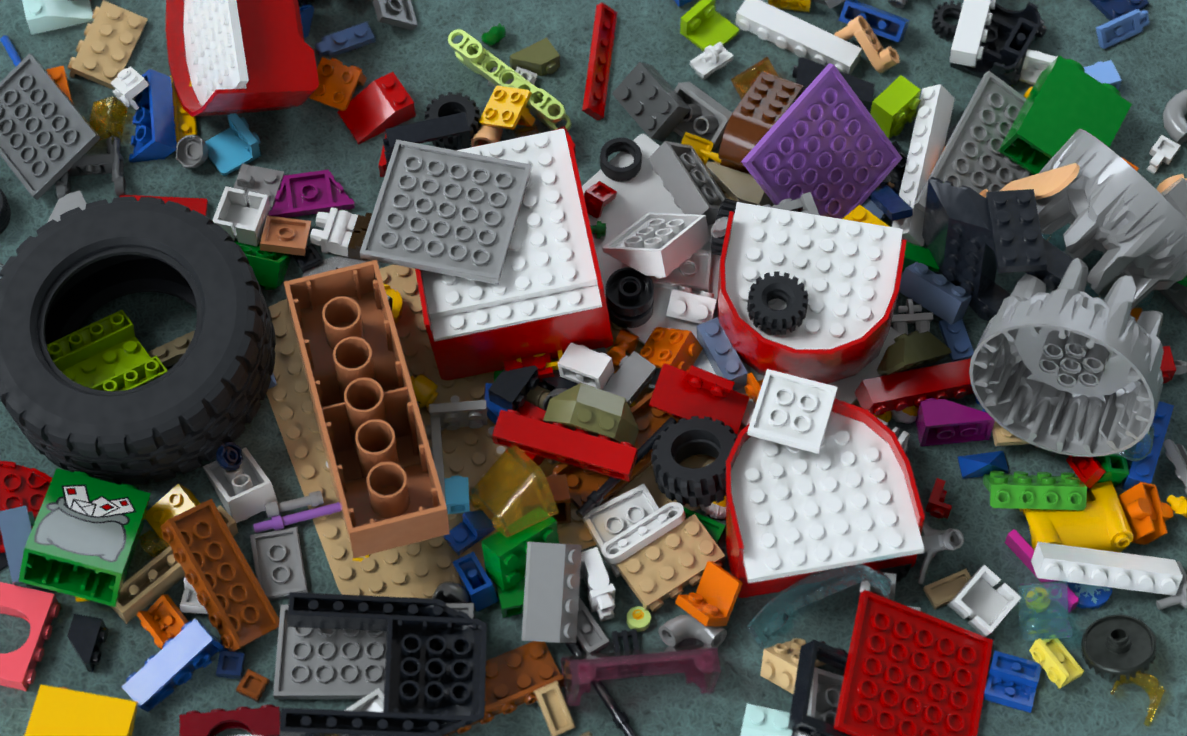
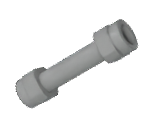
[265,491,324,518]

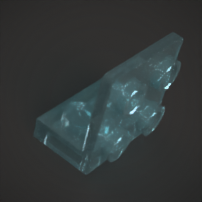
[1018,581,1073,641]

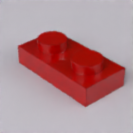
[1066,455,1106,489]

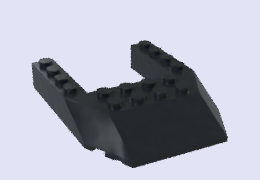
[922,177,1074,322]
[280,592,487,736]

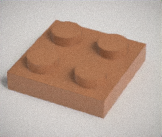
[260,216,311,256]

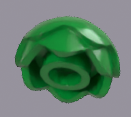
[481,23,506,46]

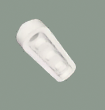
[601,502,686,564]

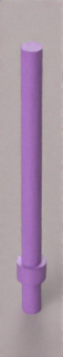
[253,502,341,533]

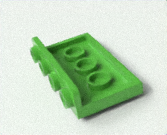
[983,471,1087,510]

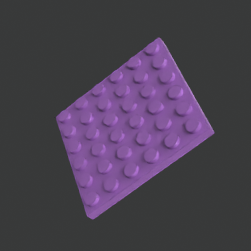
[741,63,902,219]

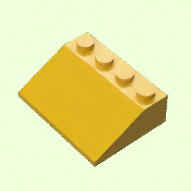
[24,684,138,736]

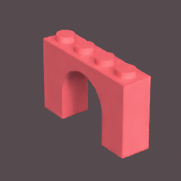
[0,582,60,691]

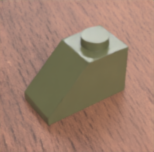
[510,37,560,76]

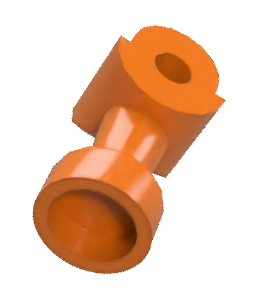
[607,330,639,366]

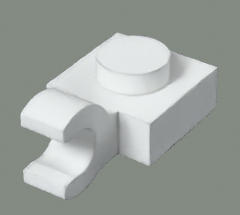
[1147,135,1181,174]

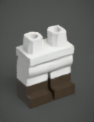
[310,207,372,261]

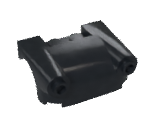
[950,2,1047,87]

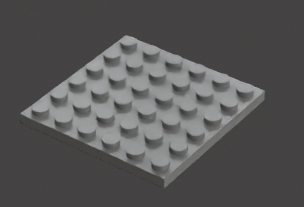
[360,139,532,284]

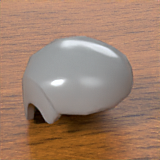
[176,135,209,168]

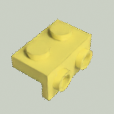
[1029,633,1084,689]

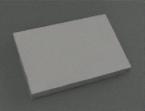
[250,527,308,601]

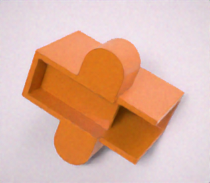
[1118,482,1174,545]

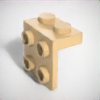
[760,638,825,694]

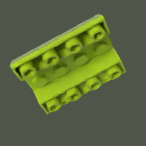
[47,310,168,391]

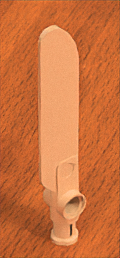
[979,163,1080,200]

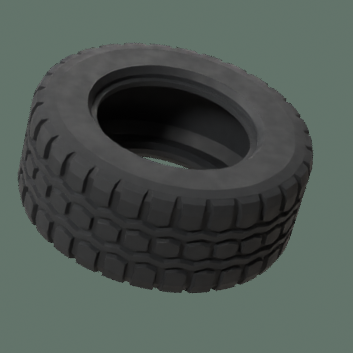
[0,197,276,485]

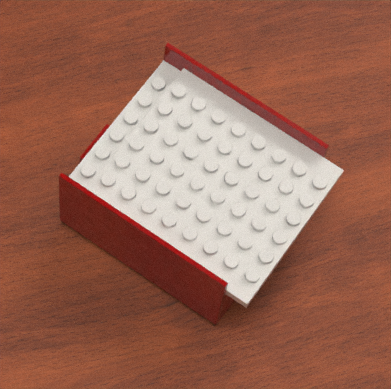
[415,128,613,382]

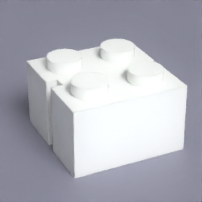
[212,186,271,246]
[948,565,1022,637]

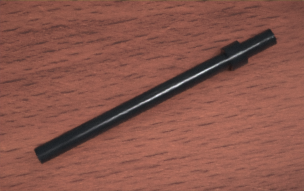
[576,417,677,518]
[565,643,637,736]

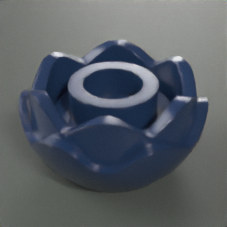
[216,442,243,471]

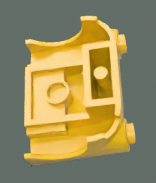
[1019,481,1133,552]

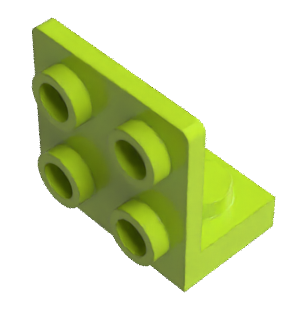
[680,0,739,52]

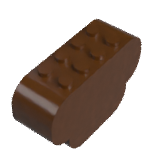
[719,71,805,175]

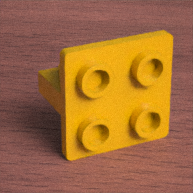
[479,86,536,130]

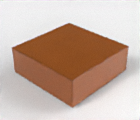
[236,669,270,702]

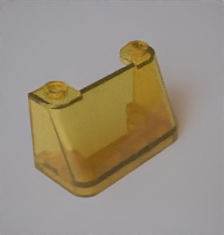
[469,445,559,537]

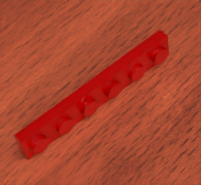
[582,2,617,120]

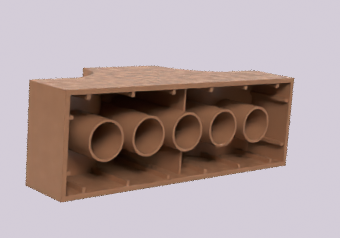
[284,260,450,558]

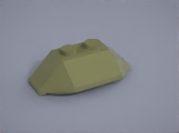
[877,330,952,375]
[543,383,639,445]

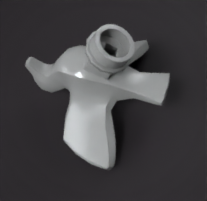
[918,522,964,584]

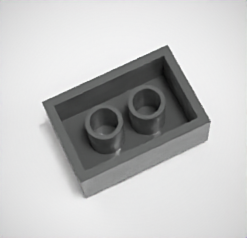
[612,62,691,141]

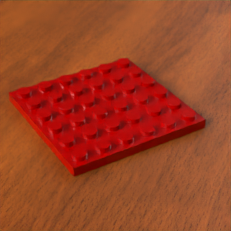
[834,590,993,736]

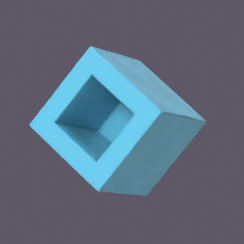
[444,475,470,514]

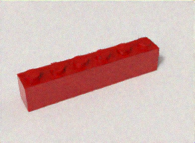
[854,358,974,416]
[492,410,638,482]

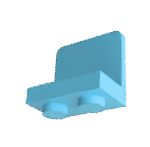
[205,113,261,176]

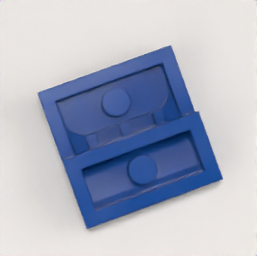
[983,650,1042,713]

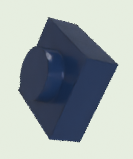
[216,650,246,679]

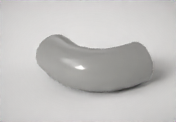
[1163,90,1187,145]
[658,614,727,650]

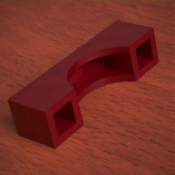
[179,704,281,736]

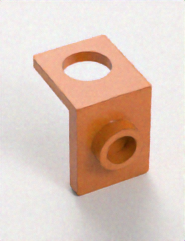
[744,372,764,405]

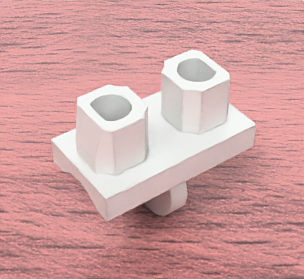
[690,42,734,80]
[891,299,933,335]

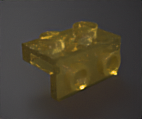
[89,96,127,141]

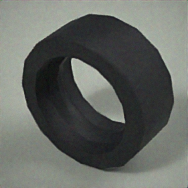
[600,137,642,181]

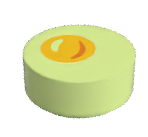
[626,606,651,632]

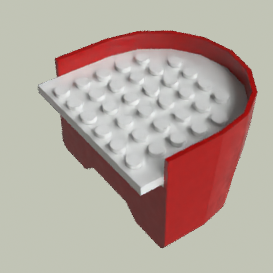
[166,0,319,117]
[717,202,907,384]
[726,398,925,598]

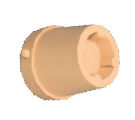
[471,125,503,147]

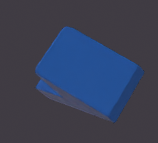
[444,510,497,556]

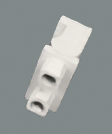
[580,547,615,622]

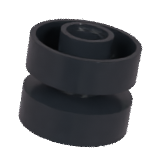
[606,267,654,328]

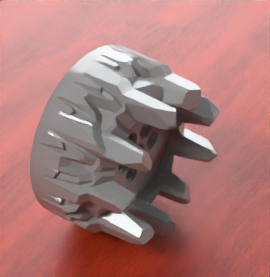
[1036,129,1187,310]
[969,258,1164,457]

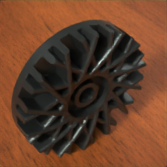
[1081,615,1156,681]

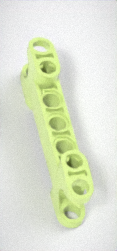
[448,29,571,131]

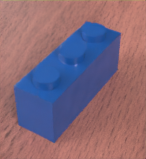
[839,0,910,42]

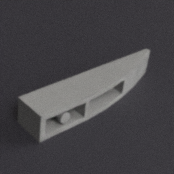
[548,351,656,465]

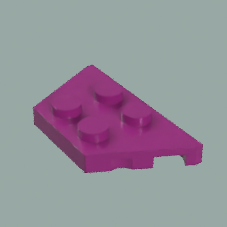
[268,170,355,218]

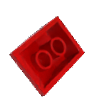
[338,72,416,145]

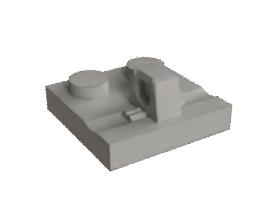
[233,164,285,210]

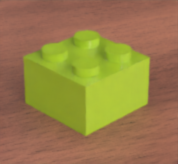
[870,75,921,139]

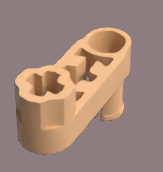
[834,15,900,74]

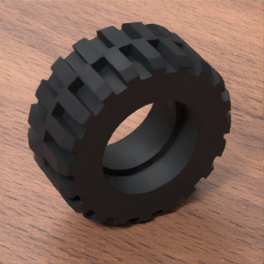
[651,416,738,507]

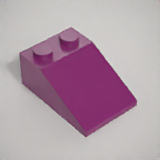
[915,398,995,447]

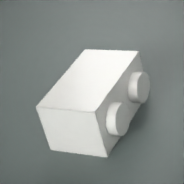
[557,343,614,390]

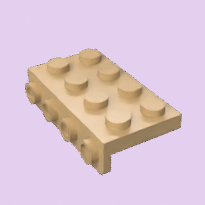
[68,0,147,90]
[615,514,725,612]

